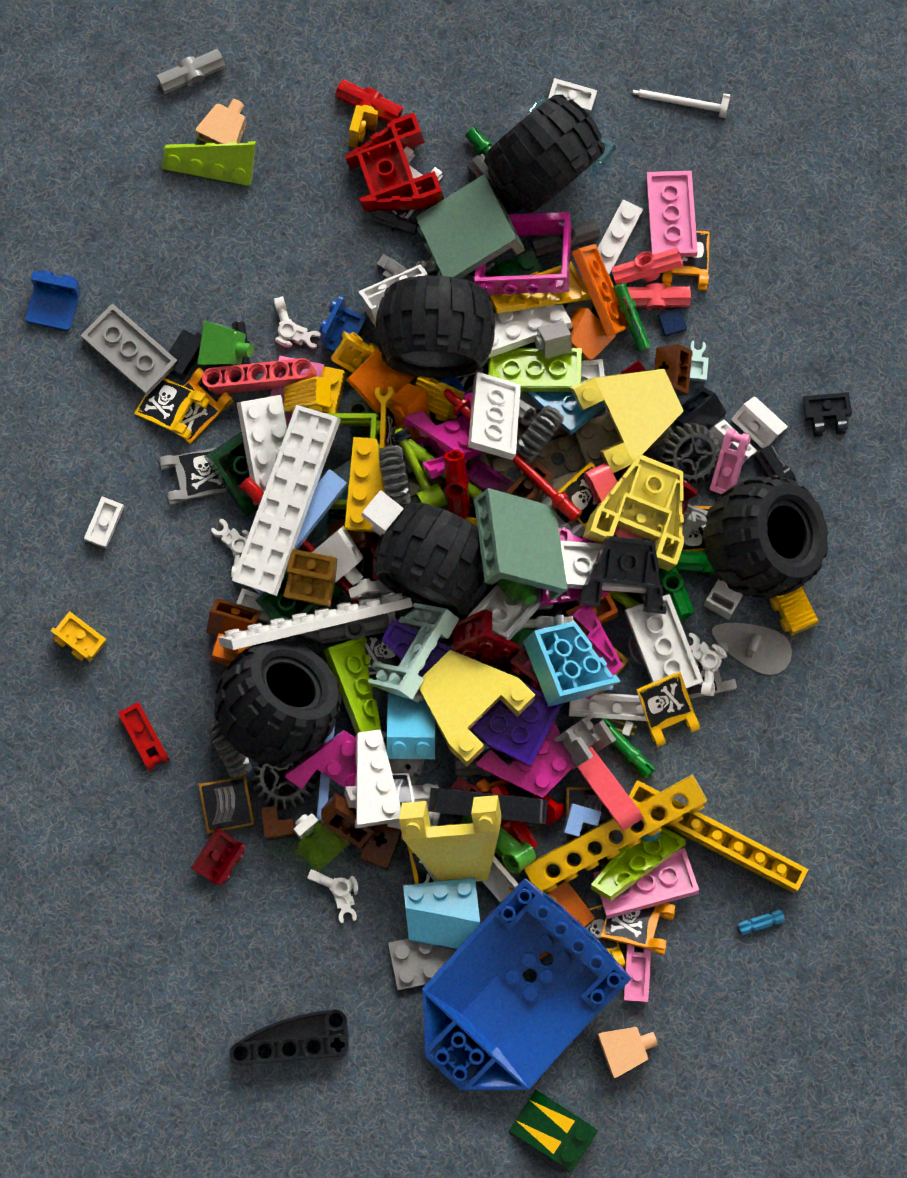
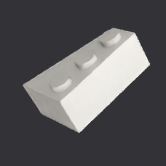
[358,264,428,327]

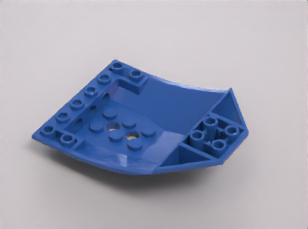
[422,878,632,1090]

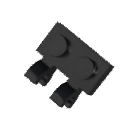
[802,392,852,437]

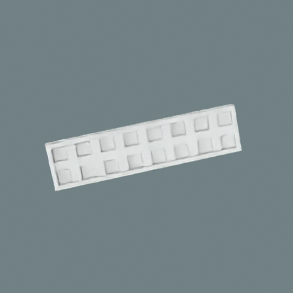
[232,405,341,596]
[218,592,412,650]

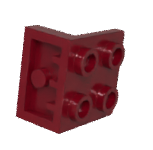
[453,609,519,663]

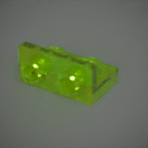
[294,822,351,872]

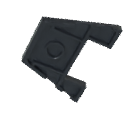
[576,536,667,614]

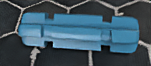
[738,910,785,935]

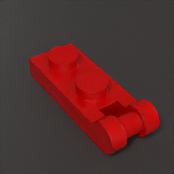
[118,702,170,771]

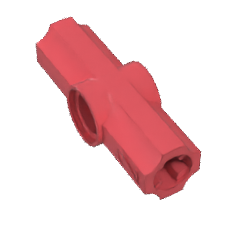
[612,248,683,285]
[623,283,691,311]

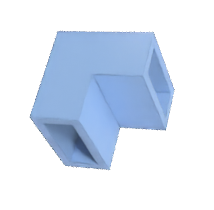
[563,803,601,837]

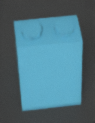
[387,692,435,759]

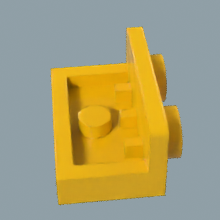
[50,611,107,663]

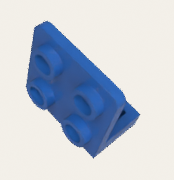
[26,270,81,331]
[319,295,367,353]

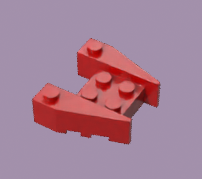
[345,112,445,212]

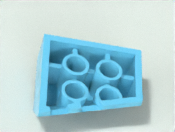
[523,621,620,707]
[403,878,480,950]

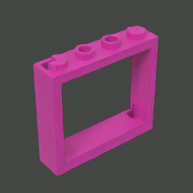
[474,212,572,296]

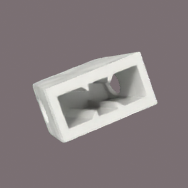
[311,526,363,586]

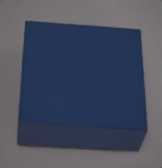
[658,308,687,337]

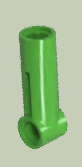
[461,816,536,874]

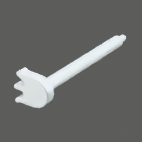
[633,89,730,118]

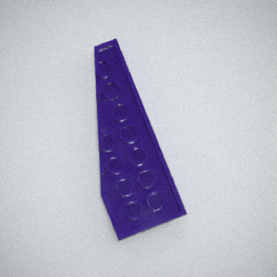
[382,619,563,767]

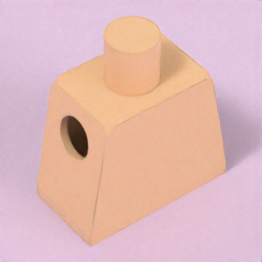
[195,99,246,144]
[597,1027,658,1079]

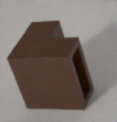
[261,806,296,841]

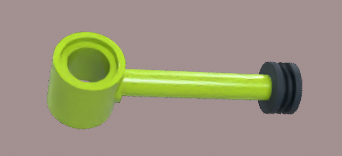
[390,427,447,508]

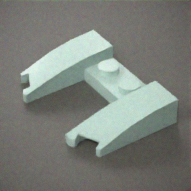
[368,603,459,700]

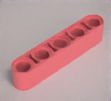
[202,358,317,395]
[584,463,644,540]
[577,746,644,832]

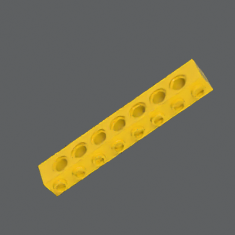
[524,774,707,893]
[629,780,809,893]

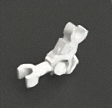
[274,296,321,349]
[211,519,249,579]
[517,615,573,633]
[689,633,727,696]
[307,869,358,923]

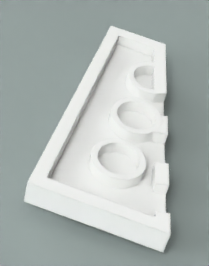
[355,730,401,828]

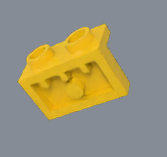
[348,105,378,148]
[331,331,378,373]

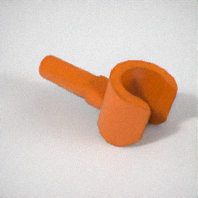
[475,778,509,793]

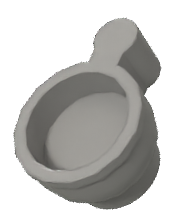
[376,254,407,279]

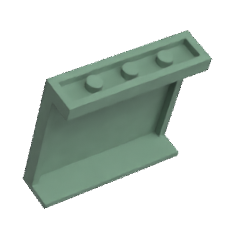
[416,174,525,279]
[474,488,568,600]

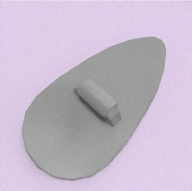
[712,622,792,675]

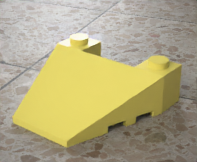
[570,369,683,473]
[583,454,684,571]
[419,650,535,767]
[399,795,502,882]

